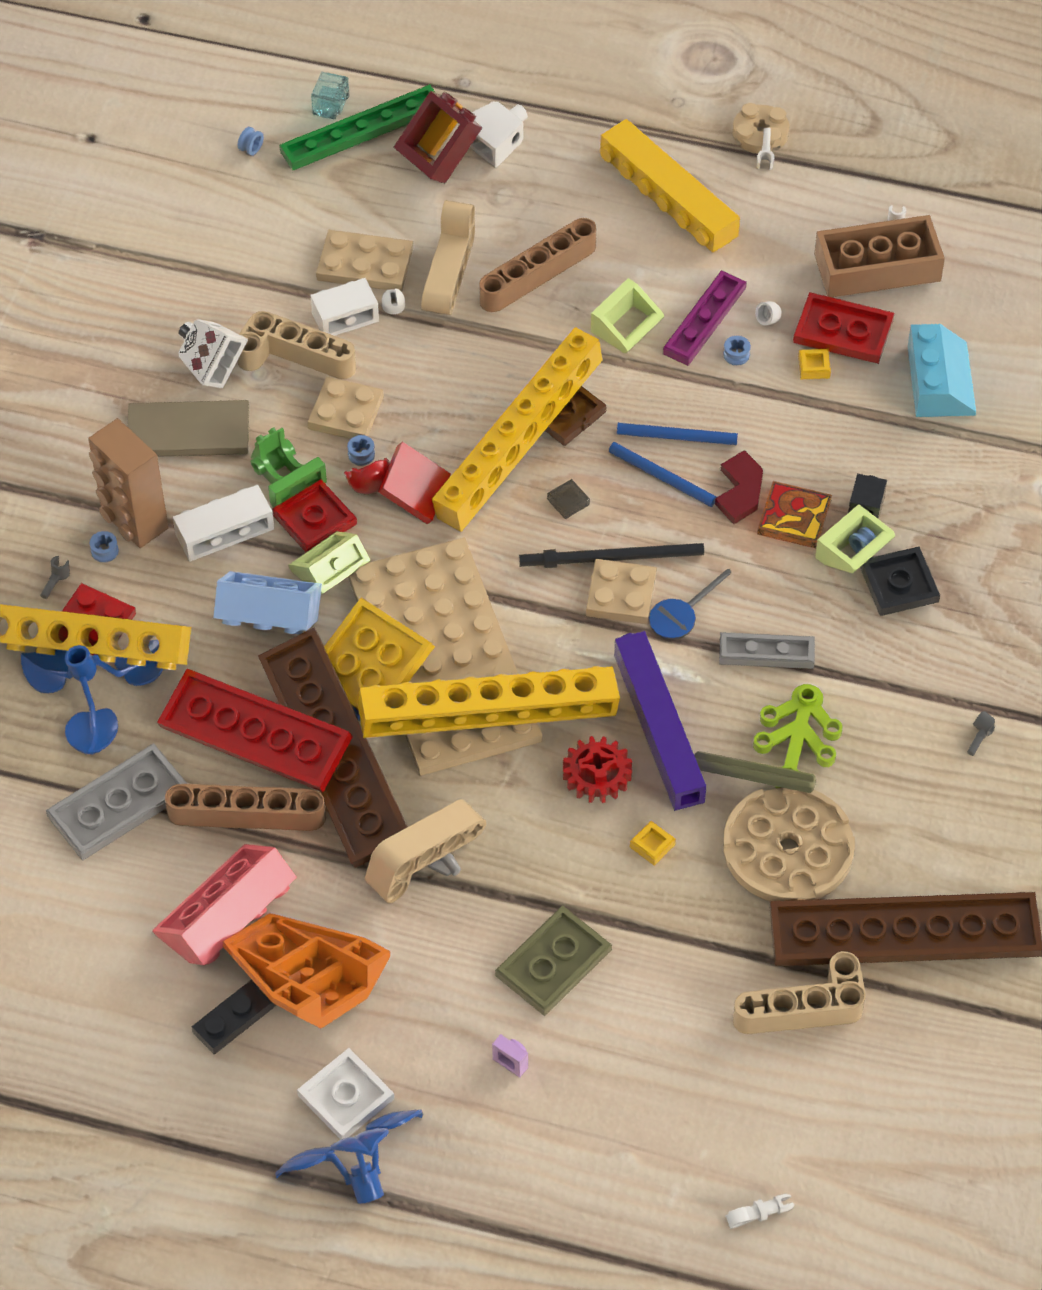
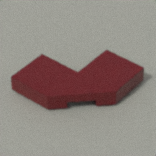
[715,450,764,524]

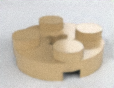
[733,103,789,154]

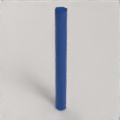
[617,422,738,445]
[609,442,717,507]

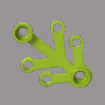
[753,684,843,789]

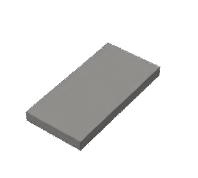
[46,743,187,861]

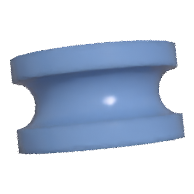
[237,126,264,155]
[723,336,751,366]
[347,435,375,466]
[849,527,876,554]
[89,531,119,562]

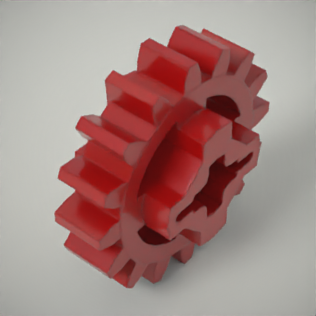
[563,736,632,803]

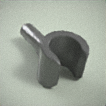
[40,556,70,599]
[967,711,995,756]

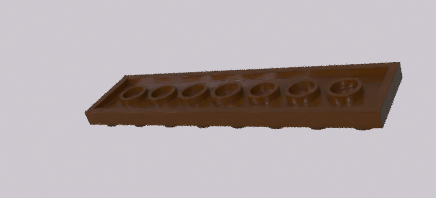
[258,627,408,868]
[770,892,1042,966]

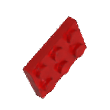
[793,292,895,364]

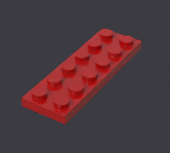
[157,668,353,792]

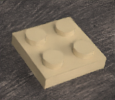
[308,376,384,439]
[586,559,657,625]

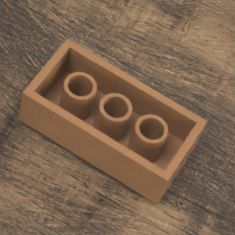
[814,215,945,297]
[88,418,169,549]

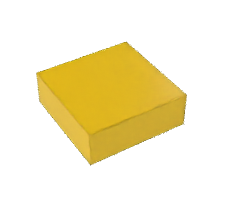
[798,349,831,379]
[630,821,676,866]

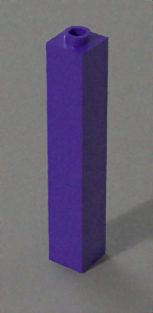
[614,631,706,811]

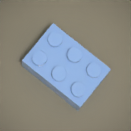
[213,571,322,634]

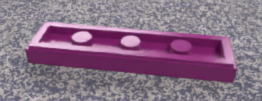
[663,270,747,366]

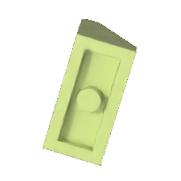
[591,278,664,353]
[815,504,895,573]
[289,531,371,594]

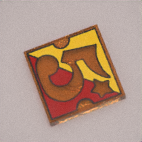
[757,481,832,549]

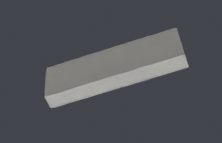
[719,632,815,669]

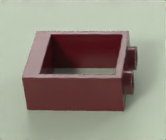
[393,91,483,184]

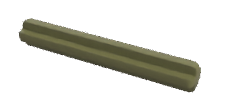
[694,751,816,793]

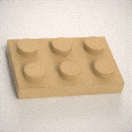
[316,229,413,291]

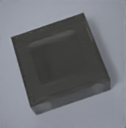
[547,479,590,519]

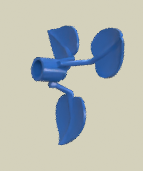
[21,640,163,755]
[275,1109,423,1204]

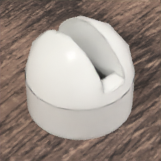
[382,289,405,314]
[755,301,781,325]

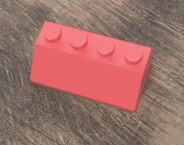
[152,844,297,965]

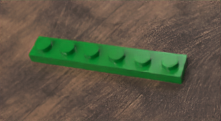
[279,84,435,171]

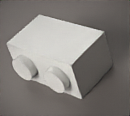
[310,278,379,336]

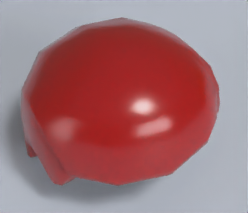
[344,458,390,495]

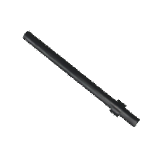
[519,543,704,568]

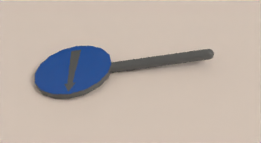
[649,569,731,640]

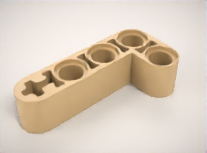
[421,200,475,315]
[237,311,356,379]
[365,799,486,903]
[733,951,866,1034]

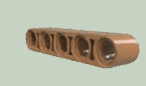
[479,218,597,312]
[165,784,326,831]

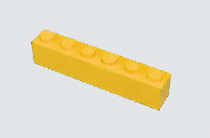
[600,119,740,253]

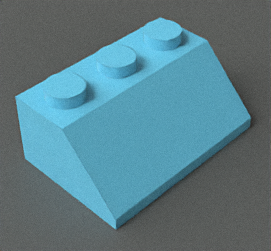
[907,324,976,417]

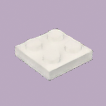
[297,1048,395,1140]

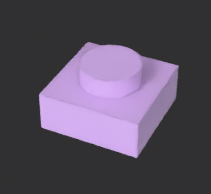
[492,1034,528,1077]

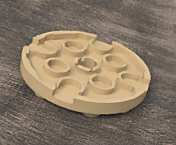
[723,787,855,901]

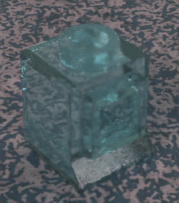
[311,72,350,119]

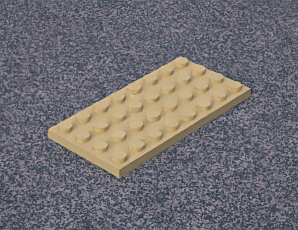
[348,537,542,776]

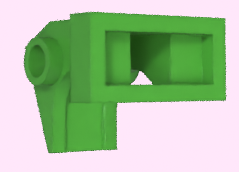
[250,427,327,508]

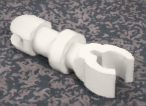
[725,1194,794,1229]

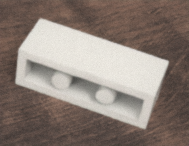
[173,485,274,562]

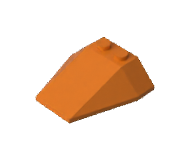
[223,913,390,1029]

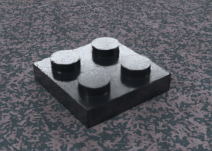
[860,546,940,616]

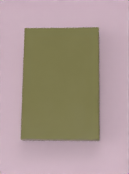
[495,905,612,1016]

